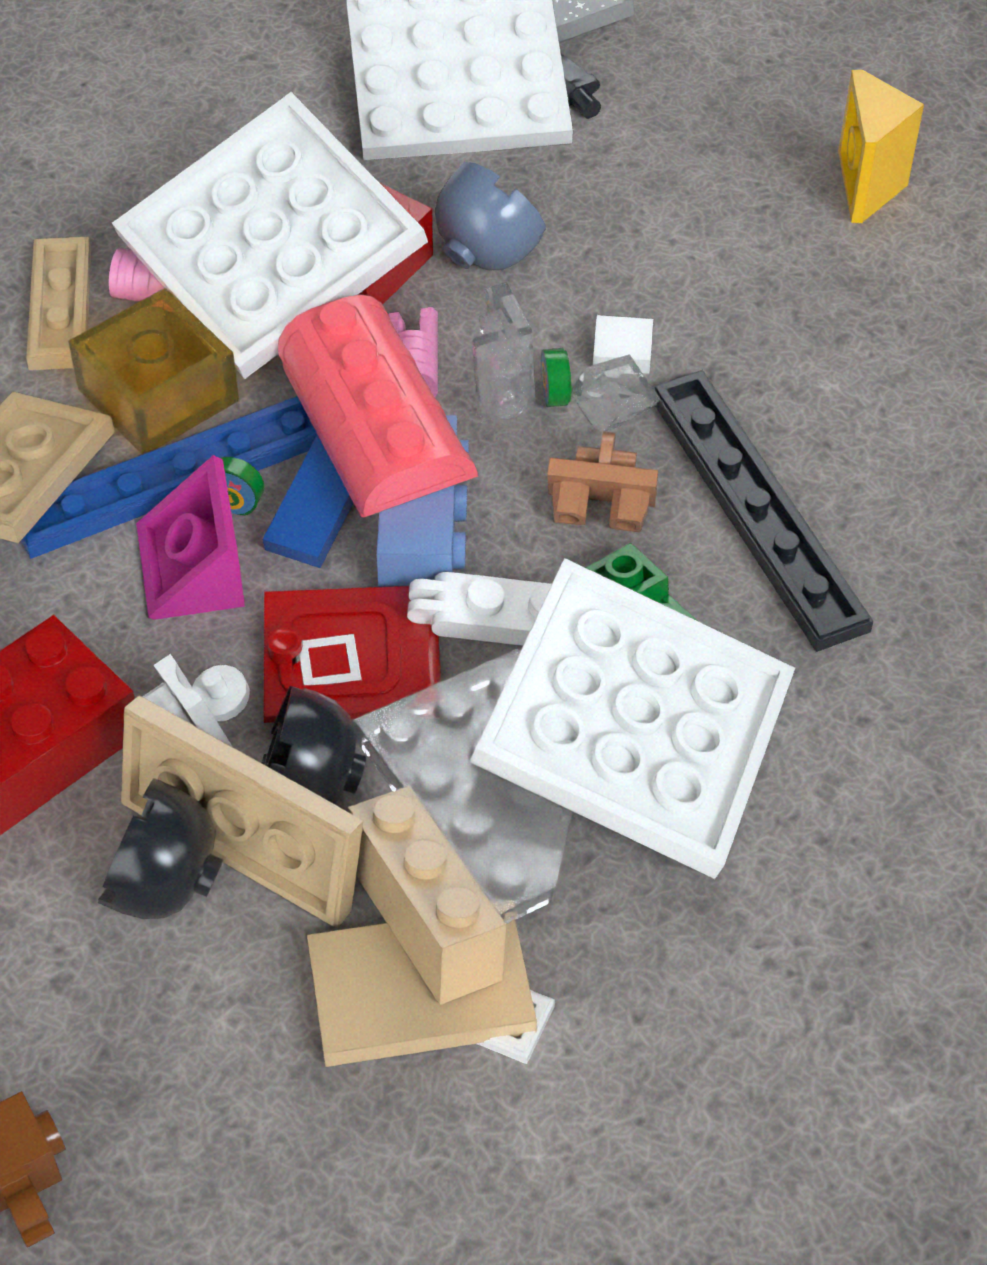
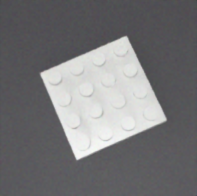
[346,0,573,160]
[112,92,428,379]
[469,558,795,879]

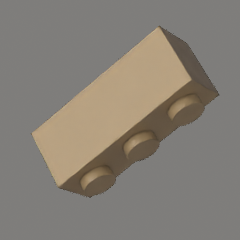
[348,786,506,1005]

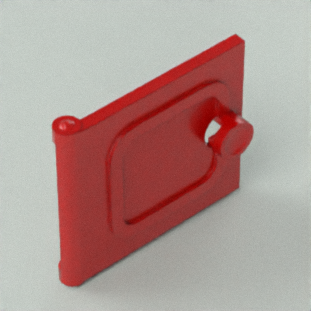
[263,586,443,723]

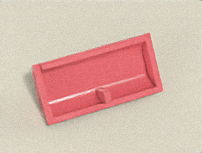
[278,295,478,518]

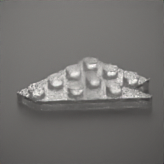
[353,648,573,924]

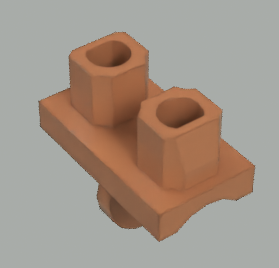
[547,431,658,532]

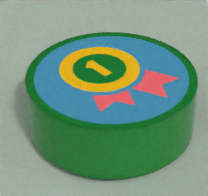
[541,348,572,407]
[221,457,265,516]

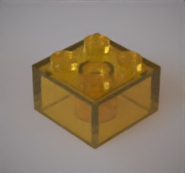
[68,288,239,455]

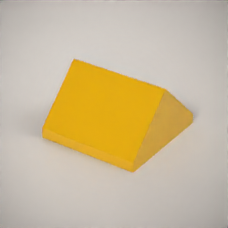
[838,70,924,223]

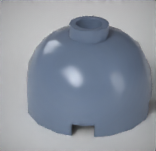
[435,162,546,270]

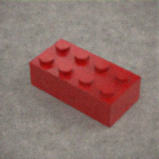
[0,614,135,835]

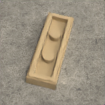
[26,237,91,370]

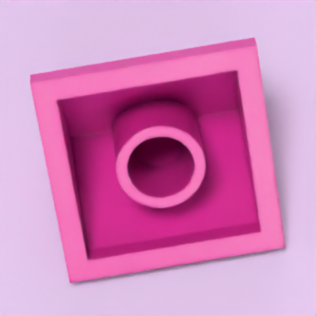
[136,455,245,620]

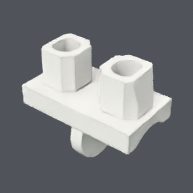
[142,654,250,747]

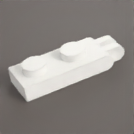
[407,572,552,646]

